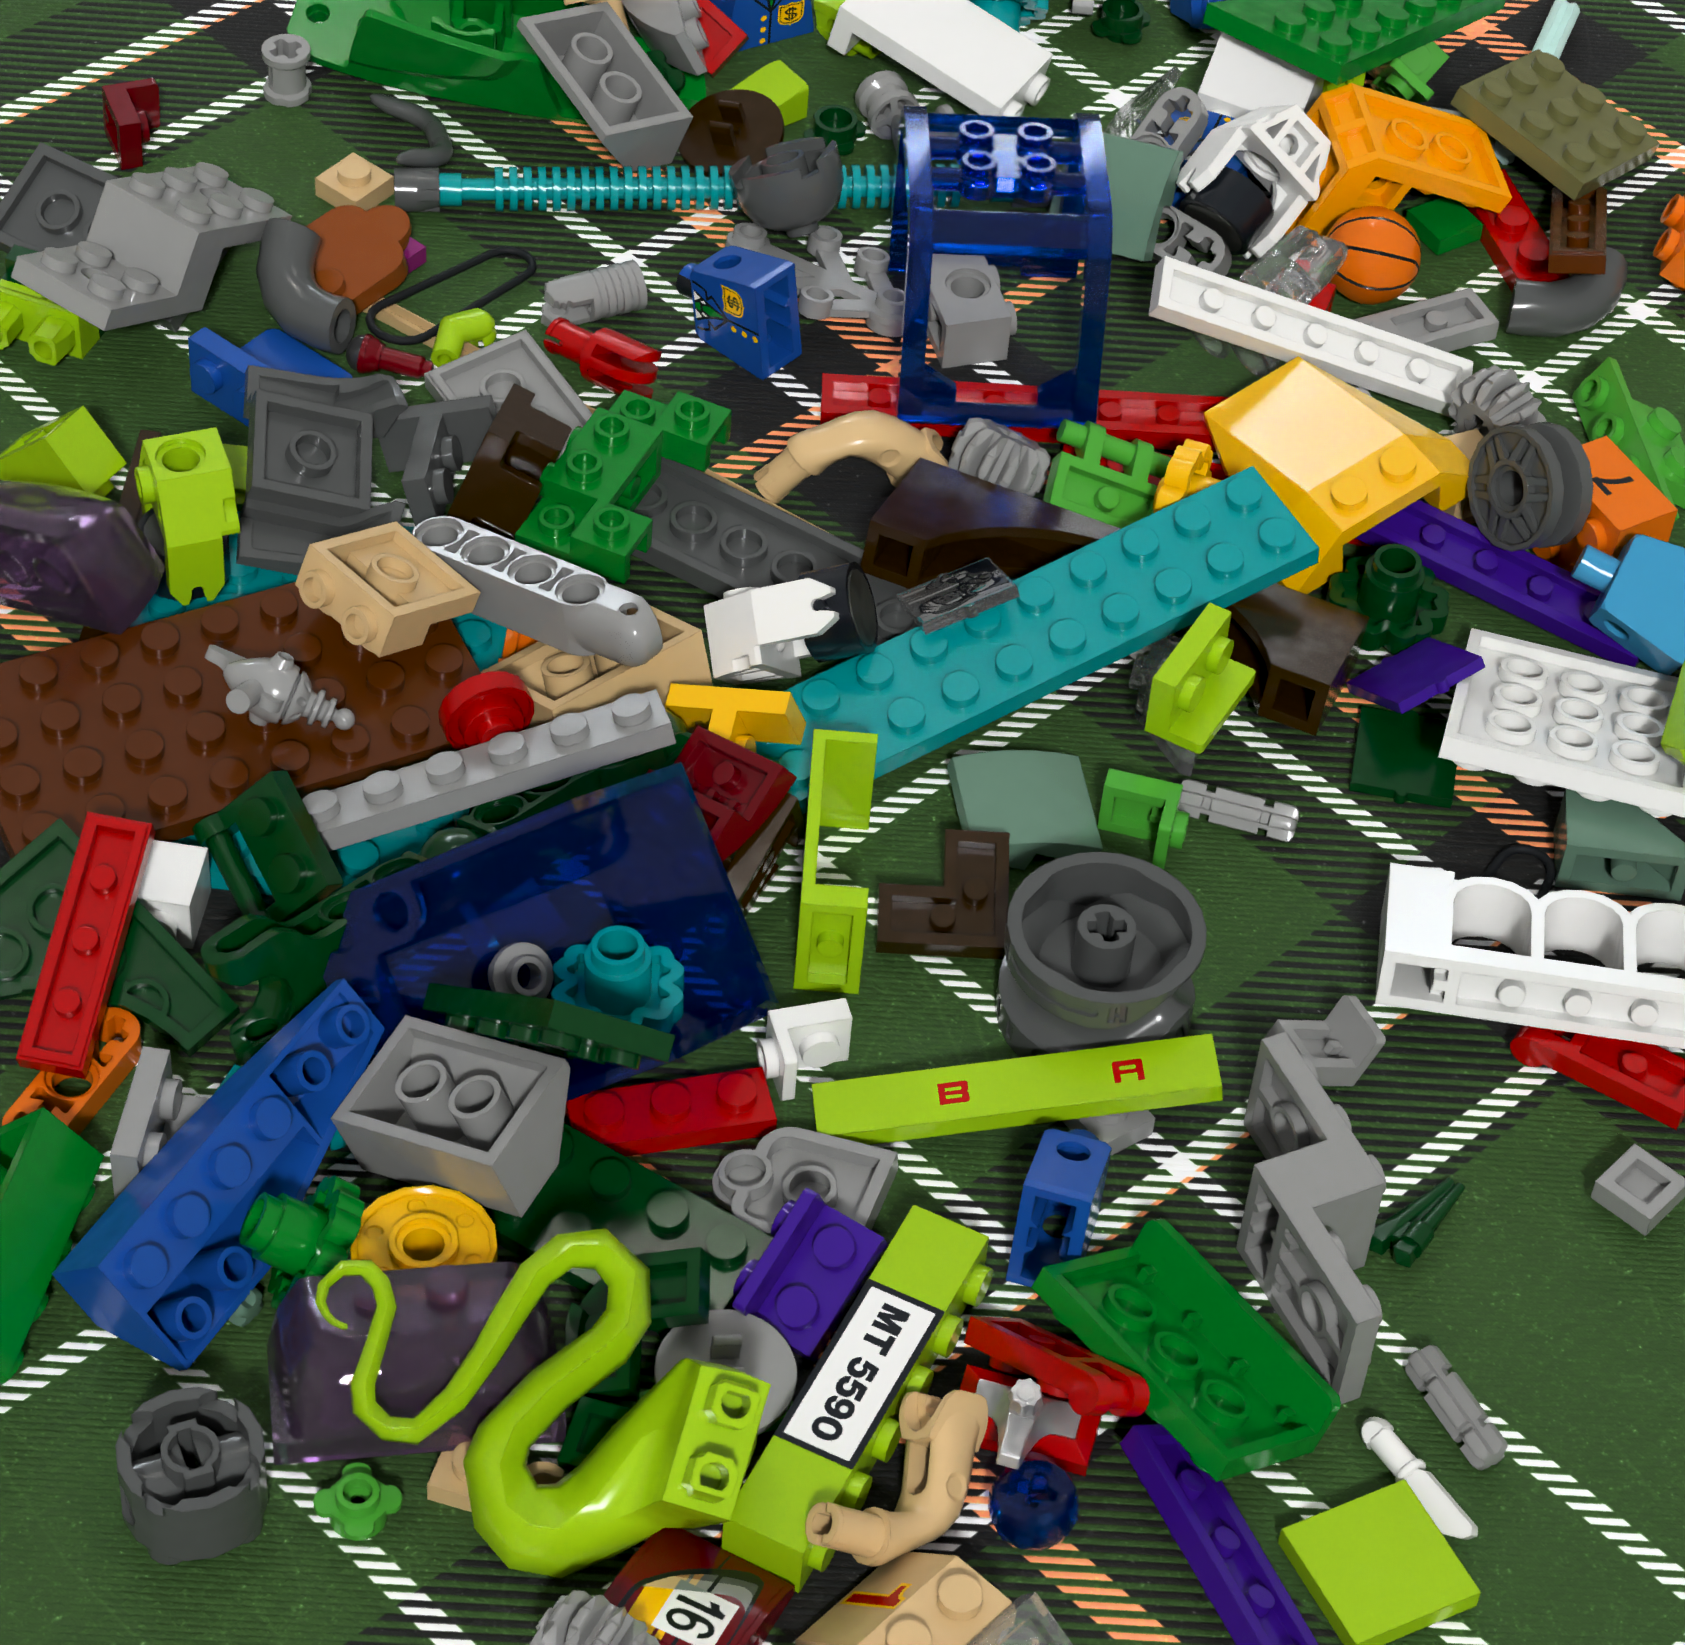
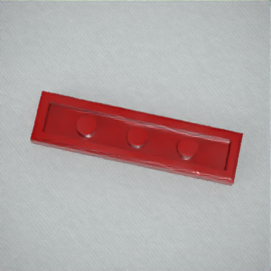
[16,812,156,1079]

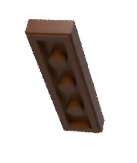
[1548,186,1607,274]

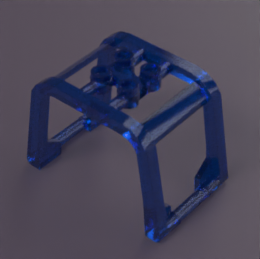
[887,106,1113,429]

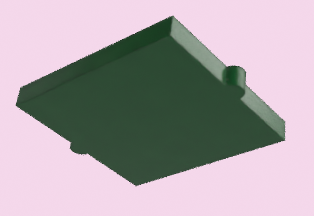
[1349,706,1457,809]

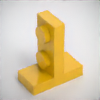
[665,683,806,753]

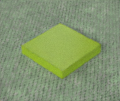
[1278,1479,1481,1645]

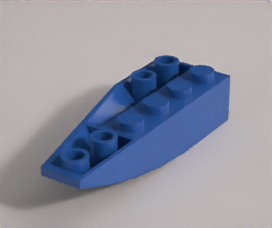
[52,978,385,1371]

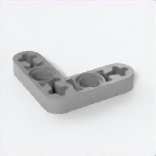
[1130,87,1232,276]

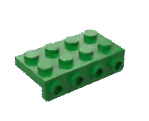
[1031,1218,1341,1482]

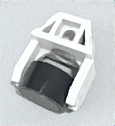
[1176,104,1331,259]
[703,562,878,685]

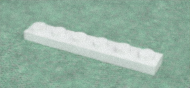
[1148,256,1474,418]

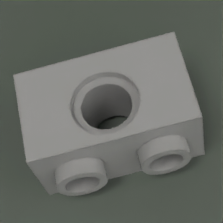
[910,243,1017,369]

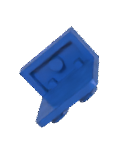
[188,327,352,427]

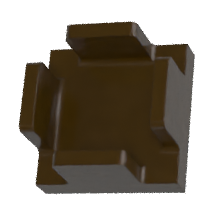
[447,383,572,541]

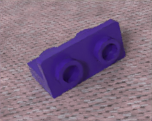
[732,1187,888,1364]

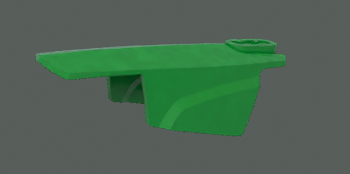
[287,0,706,125]

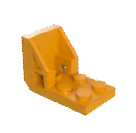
[1285,83,1512,251]

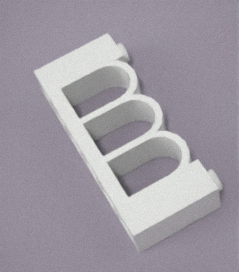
[1375,862,1685,1049]

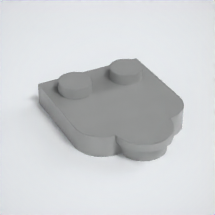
[712,1127,898,1236]

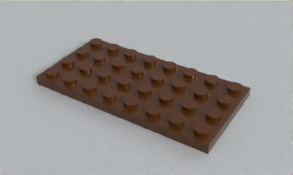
[0,582,481,859]

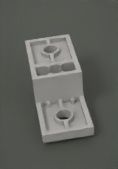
[11,162,292,331]
[1236,1032,1386,1404]

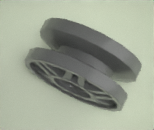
[1467,422,1594,552]

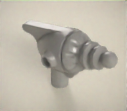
[204,645,355,730]

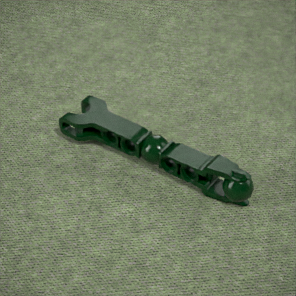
[201,708,692,1065]

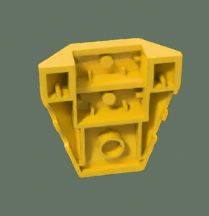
[1204,357,1470,594]

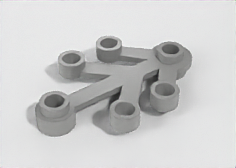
[725,222,920,337]

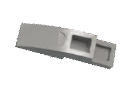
[622,0,709,76]

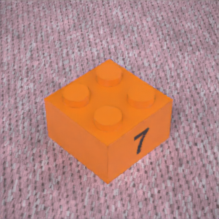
[1532,436,1678,573]

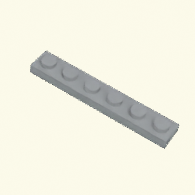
[302,689,676,852]

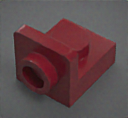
[102,78,160,170]

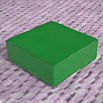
[1406,196,1484,256]

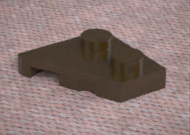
[709,793,805,925]

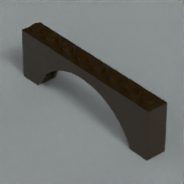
[861,458,1369,736]

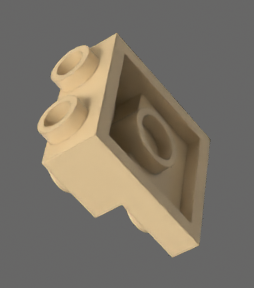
[295,521,481,658]

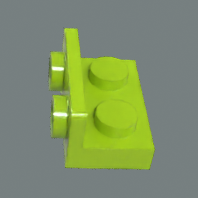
[1144,602,1256,754]

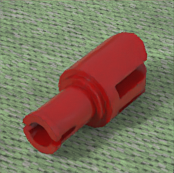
[543,317,662,399]

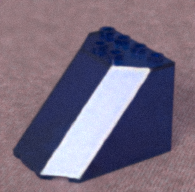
[323,762,781,1101]

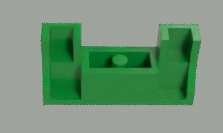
[515,389,732,584]

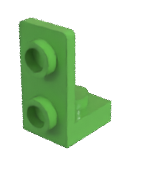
[1367,41,1449,103]

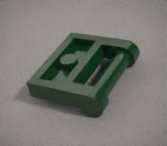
[192,770,344,922]

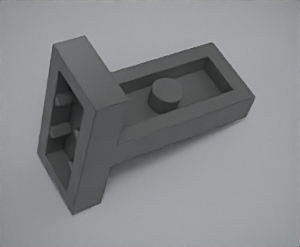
[378,395,497,527]

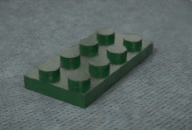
[422,983,675,1070]
[482,1123,773,1337]

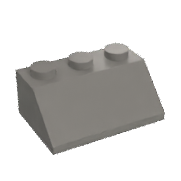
[516,2,693,172]
[330,1015,571,1218]

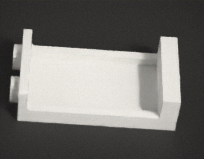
[827,0,1053,145]

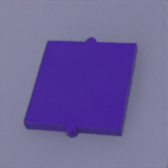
[1346,637,1485,714]

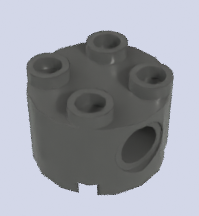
[115,1387,268,1565]

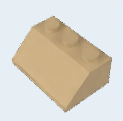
[481,605,713,730]

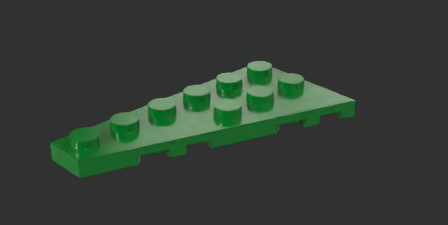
[1203,0,1506,85]

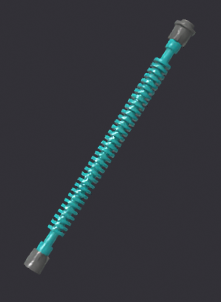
[394,158,1062,213]

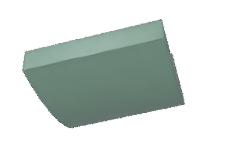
[1044,127,1184,261]
[947,750,1103,870]

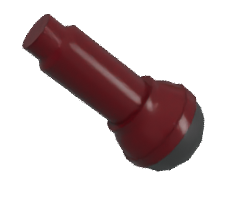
[346,334,435,379]

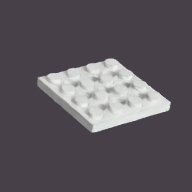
[1438,628,1685,818]

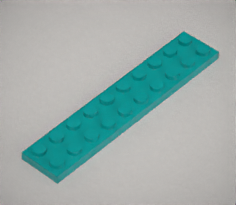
[756,466,1319,815]

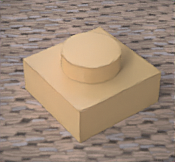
[315,152,394,211]

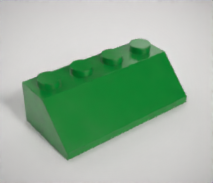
[0,1107,104,1385]

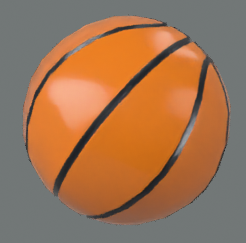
[1322,206,1421,305]

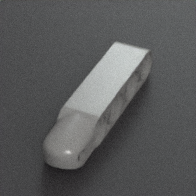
[412,516,663,667]

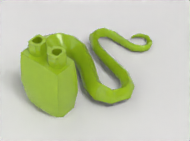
[315,1228,771,1578]

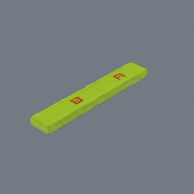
[811,1033,1223,1145]

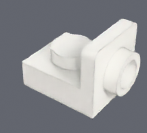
[756,998,853,1101]

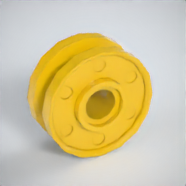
[350,1185,498,1340]

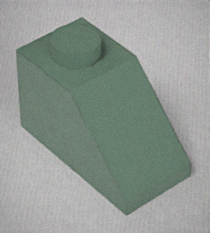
[1553,789,1685,901]

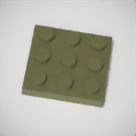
[1450,49,1660,201]

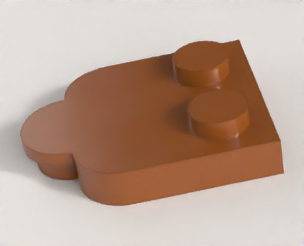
[306,205,412,315]

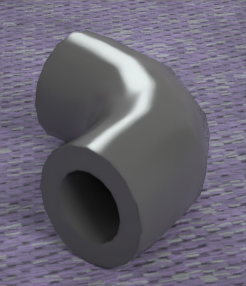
[256,218,356,355]
[1505,246,1628,338]

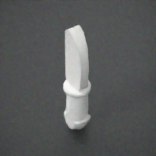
[1360,1417,1478,1540]

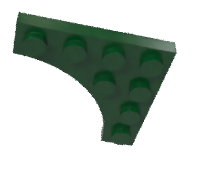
[0,818,240,1057]

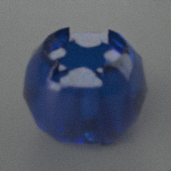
[987,1458,1080,1551]

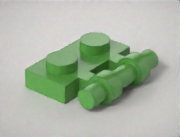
[1043,419,1171,529]

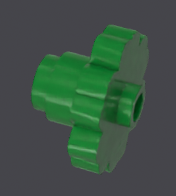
[239,1175,365,1319]

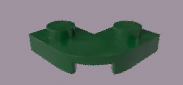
[564,1247,711,1406]

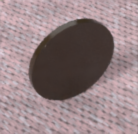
[678,89,785,176]

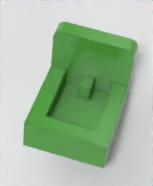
[1097,768,1190,869]

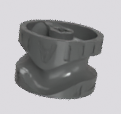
[995,852,1207,1058]

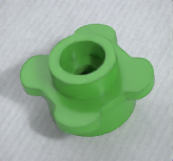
[313,1462,402,1541]

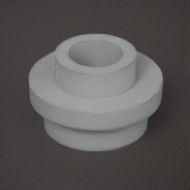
[488,942,554,998]

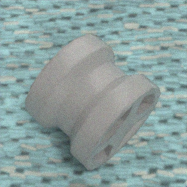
[855,70,921,140]

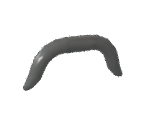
[370,93,454,168]

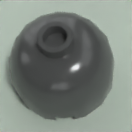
[729,137,844,238]

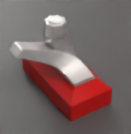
[959,1364,1103,1477]

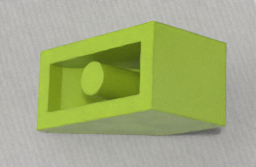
[0,405,127,511]

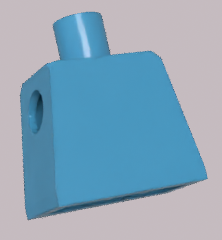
[1570,534,1685,675]

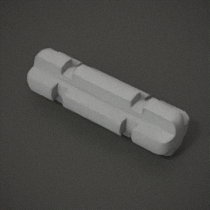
[1179,779,1299,842]
[1405,1345,1508,1470]

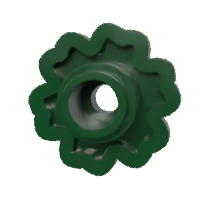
[1326,544,1449,655]

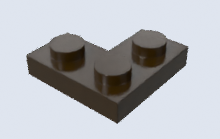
[876,829,1010,960]

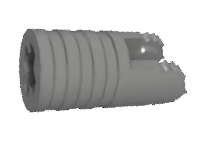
[541,260,648,327]

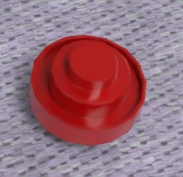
[438,671,534,750]

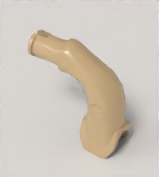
[754,410,949,504]
[805,1390,988,1567]

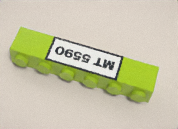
[721,1205,993,1593]

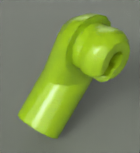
[431,308,497,367]

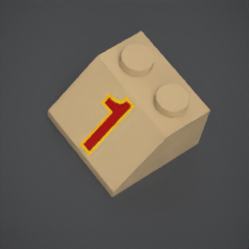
[795,1552,1012,1645]

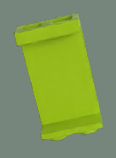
[793,729,878,994]

